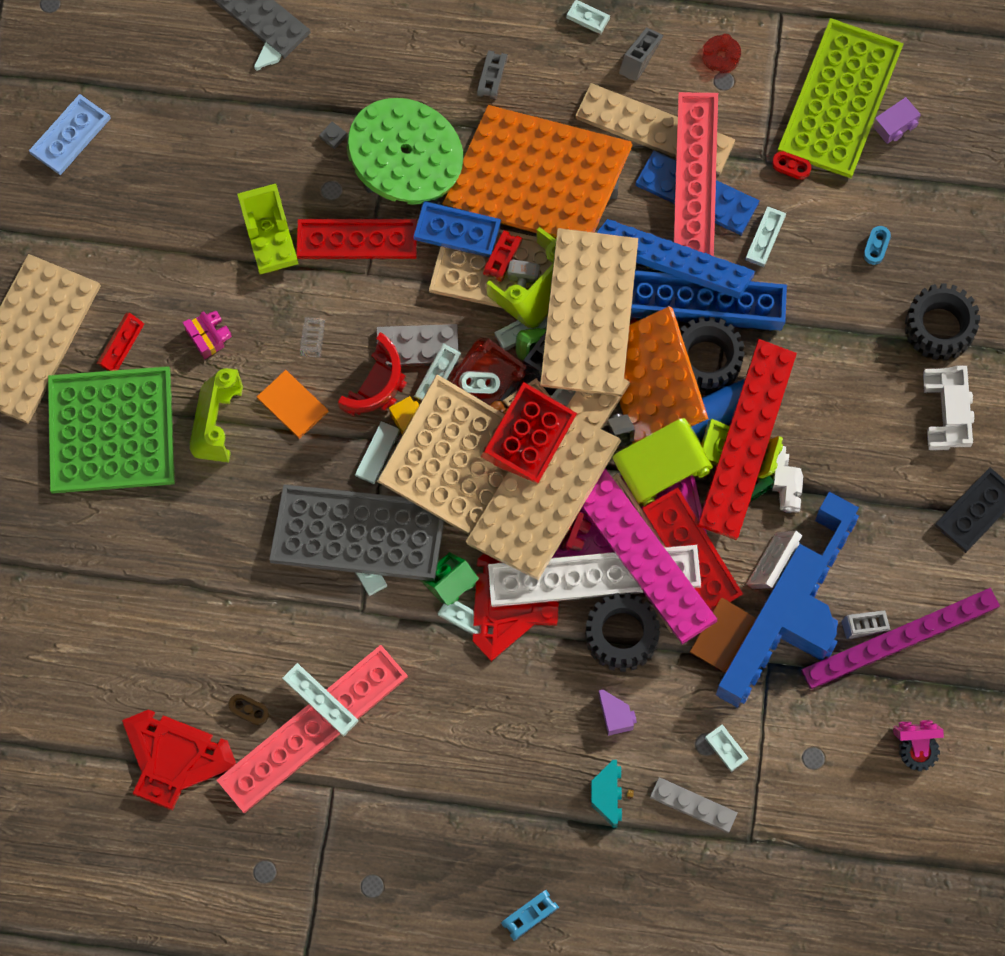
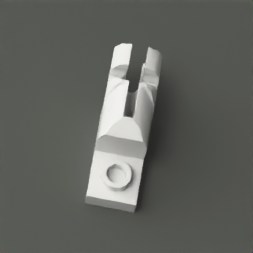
[772,446,803,513]

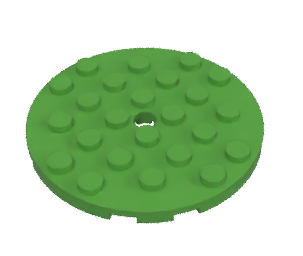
[347,98,463,204]

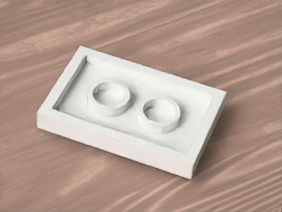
[746,531,802,589]

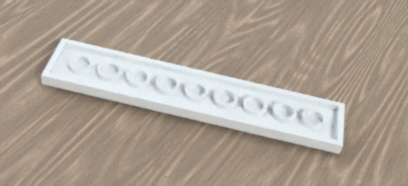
[488,545,701,607]

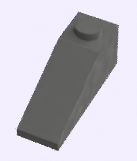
[619,27,664,81]

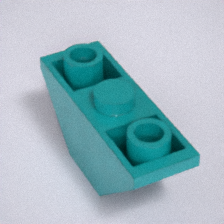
[591,760,622,827]

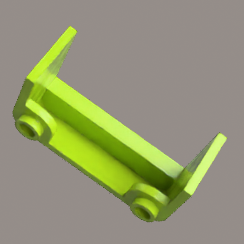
[486,227,556,328]

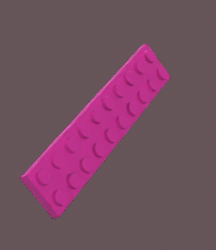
[582,468,717,644]

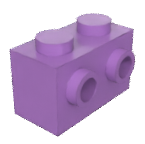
[873,97,921,144]

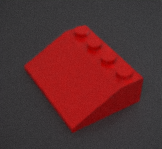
[480,382,577,484]

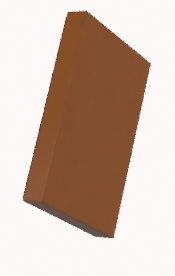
[690,598,757,674]

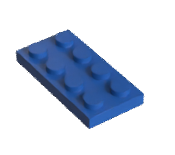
[414,201,501,258]

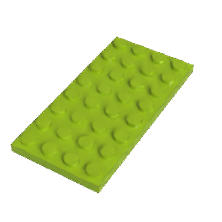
[777,18,904,179]

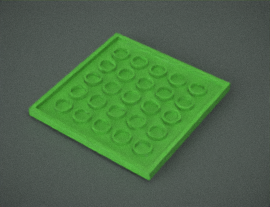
[48,366,175,493]

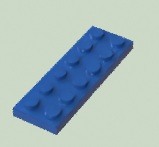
[635,151,760,236]

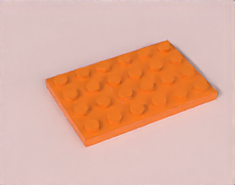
[619,307,708,444]

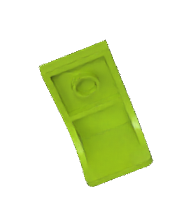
[701,419,783,480]

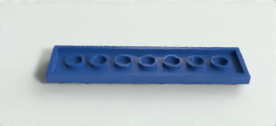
[597,219,755,299]

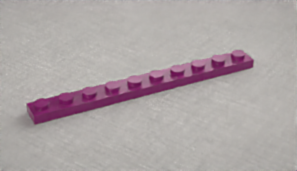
[801,587,1000,690]

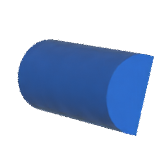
[692,378,745,443]

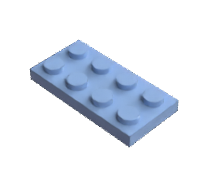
[29,94,111,175]

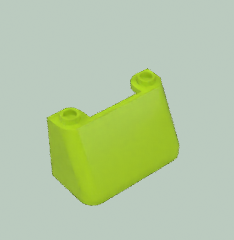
[190,368,243,463]
[612,418,713,507]

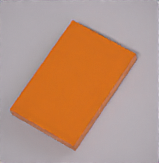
[257,370,328,439]

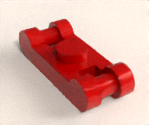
[483,230,523,282]

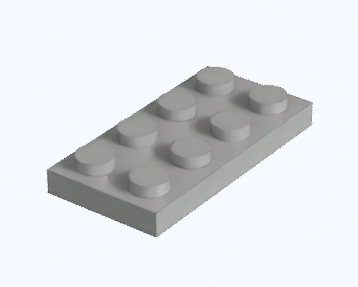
[377,324,459,367]

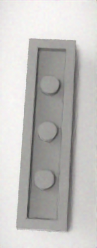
[650,777,738,833]

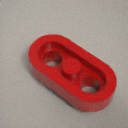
[772,151,811,180]

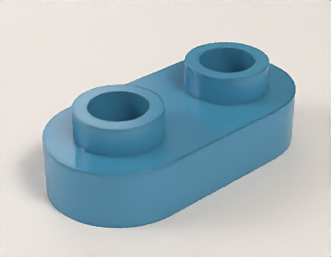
[864,226,891,265]

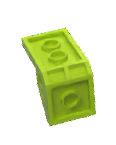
[237,184,298,274]

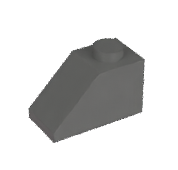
[607,414,635,448]

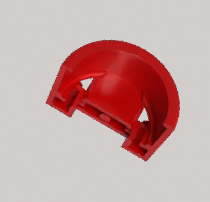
[338,332,407,417]

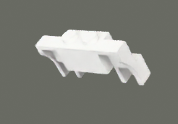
[923,366,974,450]

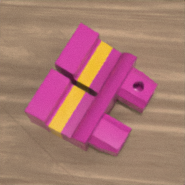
[183,311,232,360]

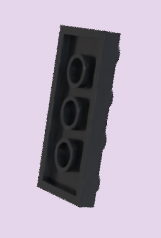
[935,467,1005,553]

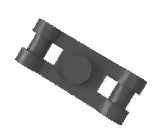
[477,50,508,100]

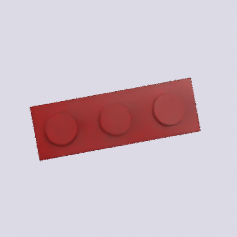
[97,313,145,371]

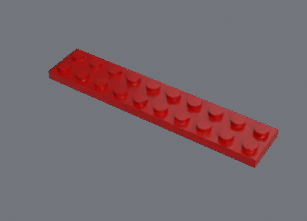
[697,339,797,540]

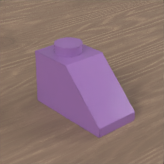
[598,690,637,736]

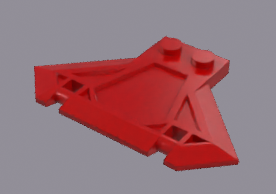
[472,553,559,662]
[122,709,237,811]

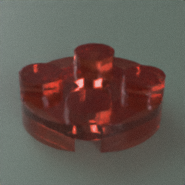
[702,34,741,73]

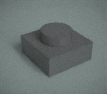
[319,122,347,150]

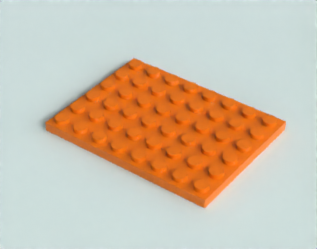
[443,105,632,238]

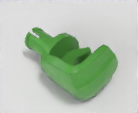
[515,328,546,360]

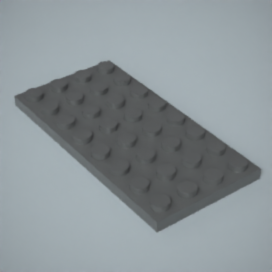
[270,485,444,581]

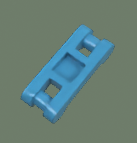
[501,890,559,941]

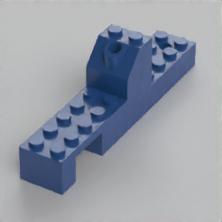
[716,492,859,708]

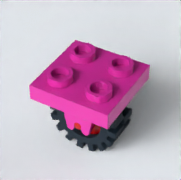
[893,720,944,771]

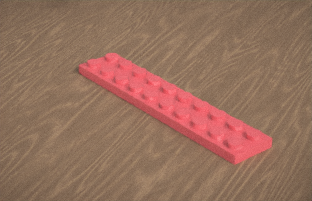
[674,92,718,256]
[217,645,408,814]

